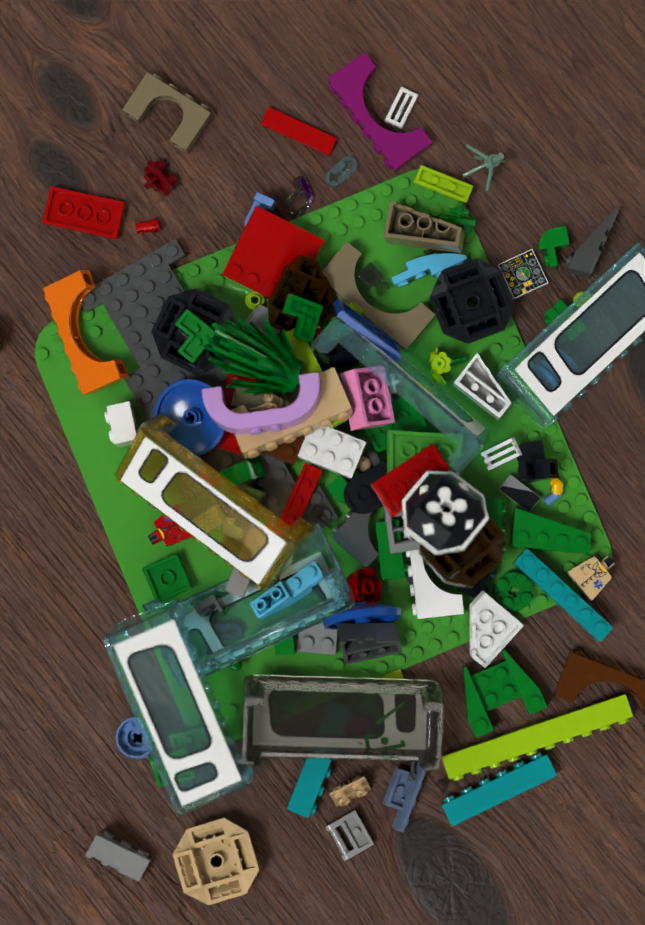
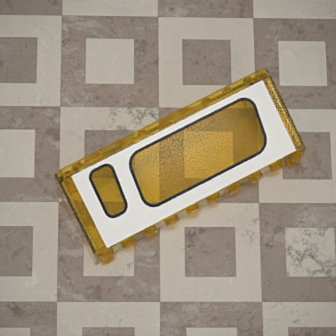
[115,413,315,590]

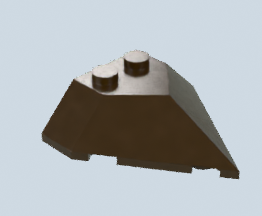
[268,254,338,332]

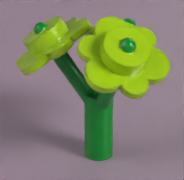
[428,347,466,385]

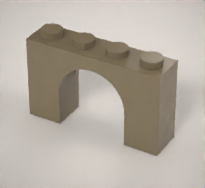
[122,72,212,154]

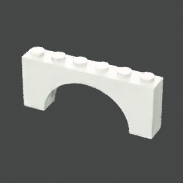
[402,506,464,619]

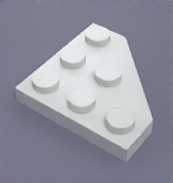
[470,590,524,668]

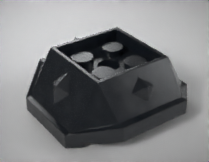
[429,258,515,344]
[151,288,237,375]

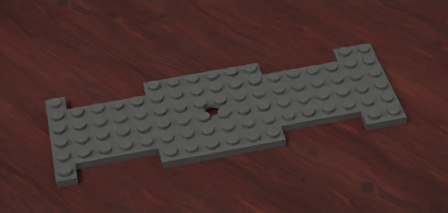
[82,239,338,568]

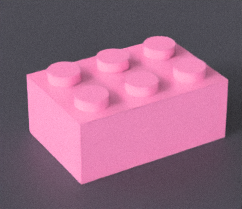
[340,366,395,431]

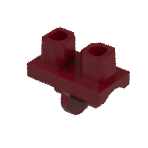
[144,159,178,196]

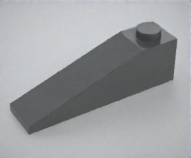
[565,207,620,280]

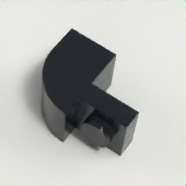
[517,459,559,481]

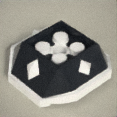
[402,471,489,555]

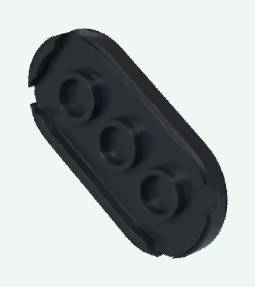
[344,461,387,514]

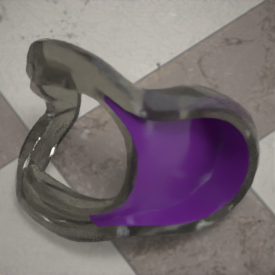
[283,176,313,216]

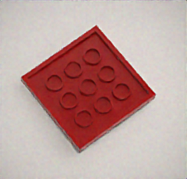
[222,206,325,298]

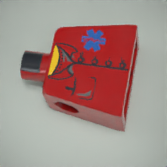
[148,503,195,547]

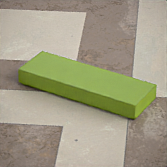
[414,165,473,204]

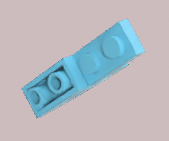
[391,253,467,288]
[249,560,327,620]

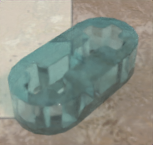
[326,157,357,188]

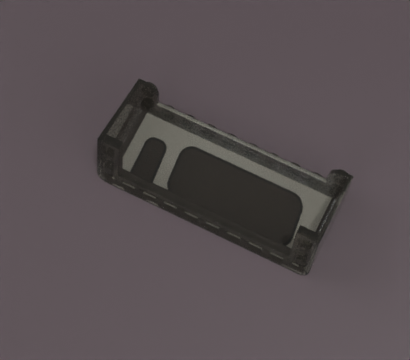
[242,675,444,771]

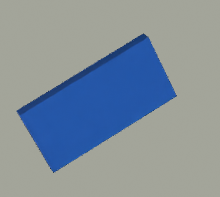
[333,299,401,361]

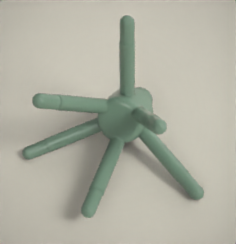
[462,144,506,191]

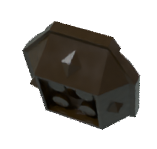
[419,507,505,588]

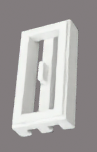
[385,87,418,130]
[481,437,522,471]

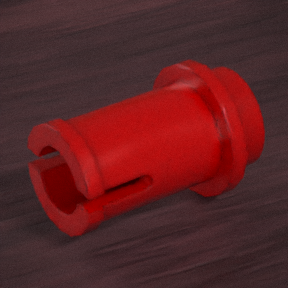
[135,218,160,235]

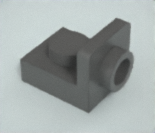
[193,594,226,617]

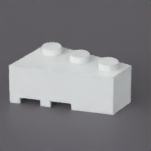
[452,353,511,420]

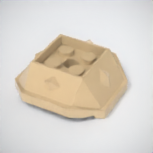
[173,817,259,905]

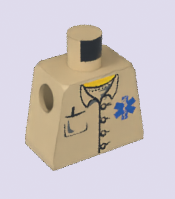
[566,555,615,601]

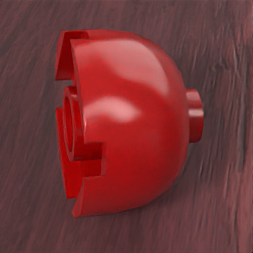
[344,567,382,605]

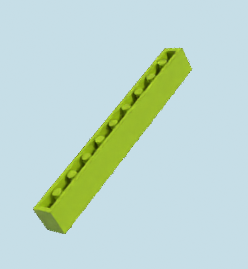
[441,694,633,781]

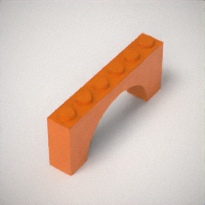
[43,270,129,395]

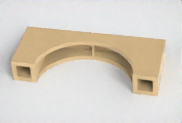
[230,367,353,459]

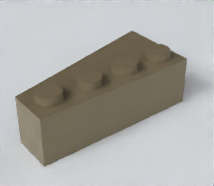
[383,200,465,253]

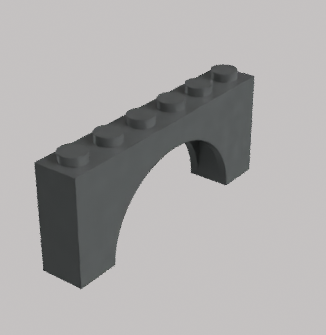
[331,510,379,568]

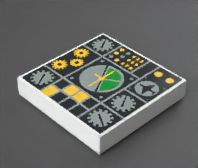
[497,249,548,300]

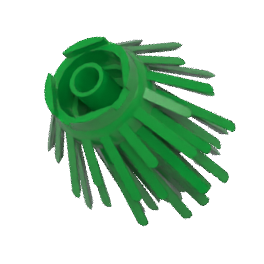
[203,317,304,396]

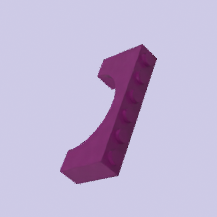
[327,52,432,172]

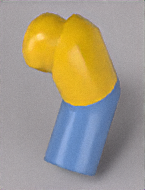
[543,478,563,507]

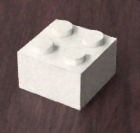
[104,401,141,447]

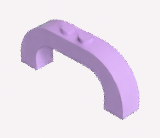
[202,372,321,436]

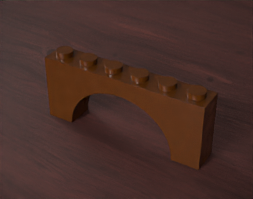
[553,650,645,731]

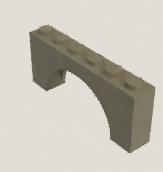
[322,242,436,352]

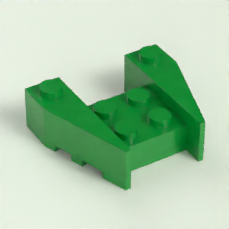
[462,650,547,738]

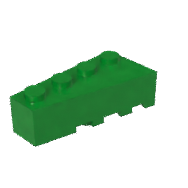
[510,508,591,554]

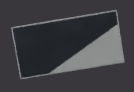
[498,474,541,513]

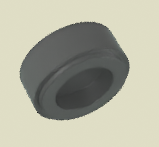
[366,450,381,468]

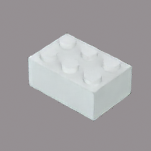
[298,427,366,479]

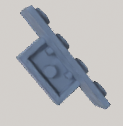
[382,755,430,833]

